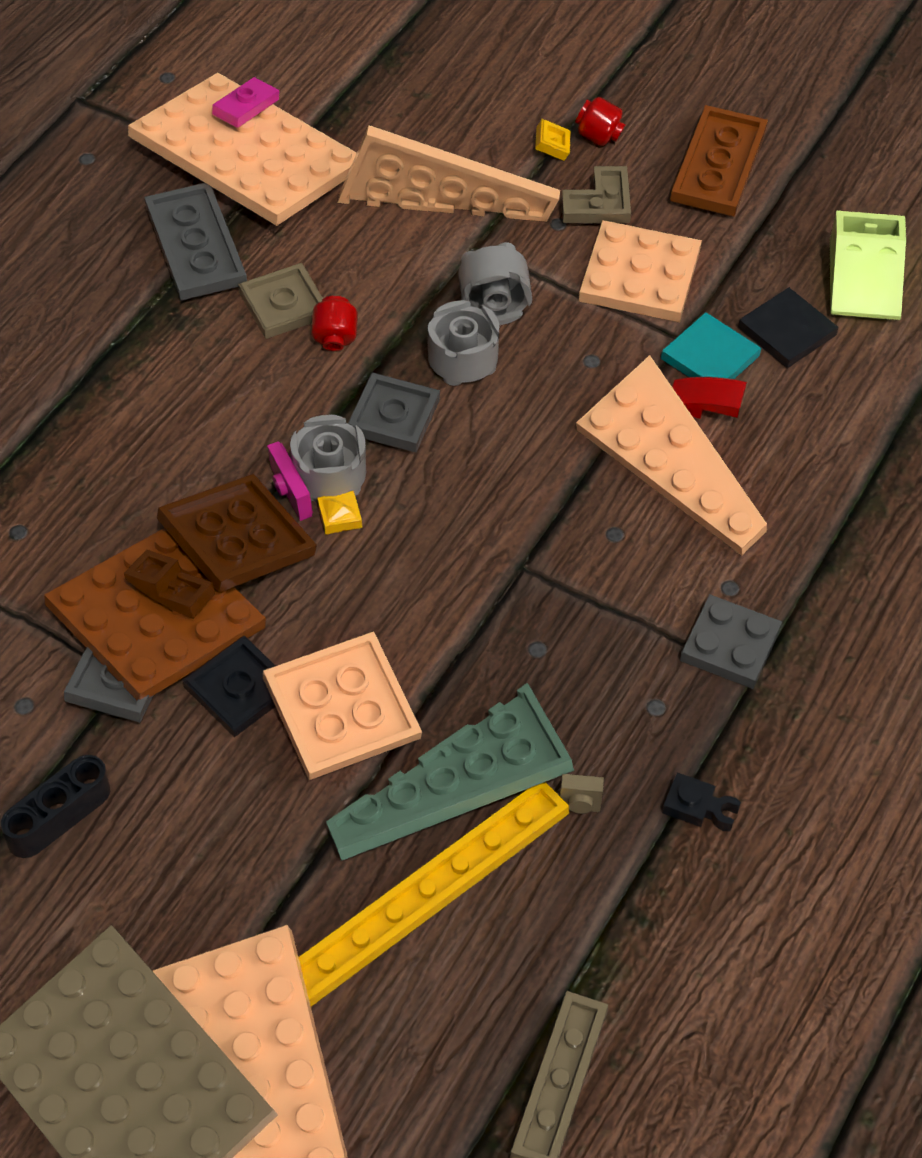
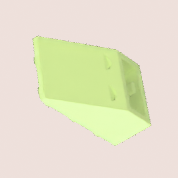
[830,211,906,320]

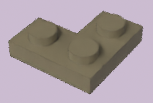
[562,166,631,223]

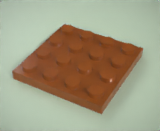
[44,528,266,700]

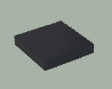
[738,287,839,368]
[183,636,276,738]

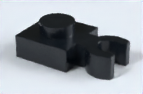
[662,772,741,832]

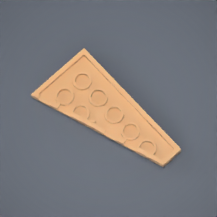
[338,125,560,222]
[576,355,767,556]

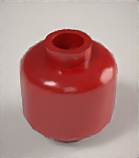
[575,97,626,146]
[311,296,358,351]

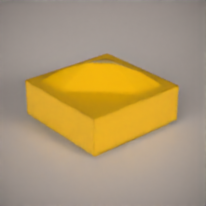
[535,119,571,161]
[317,491,362,535]

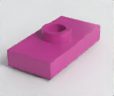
[212,77,279,128]
[267,441,313,521]

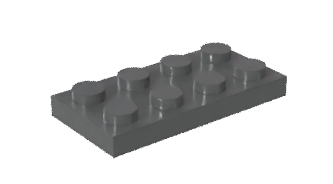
[144,183,247,301]

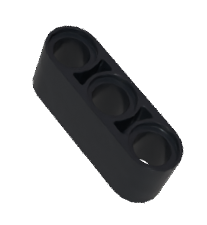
[1,755,111,858]

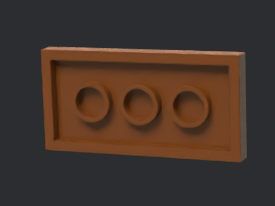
[670,105,768,217]

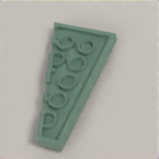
[326,683,574,861]

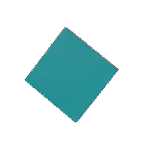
[661,312,761,379]

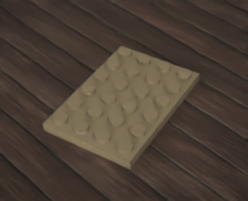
[0,925,278,1158]

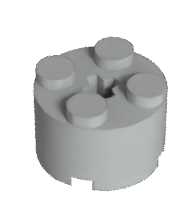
[458,242,532,325]
[428,300,500,386]
[290,415,366,501]

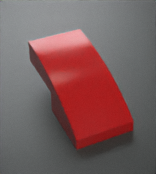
[672,377,747,419]

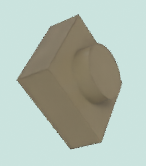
[560,774,604,814]

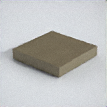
[238,263,323,339]

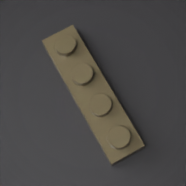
[510,991,609,1158]

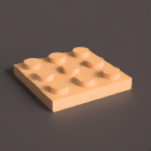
[579,220,702,322]
[263,631,422,780]

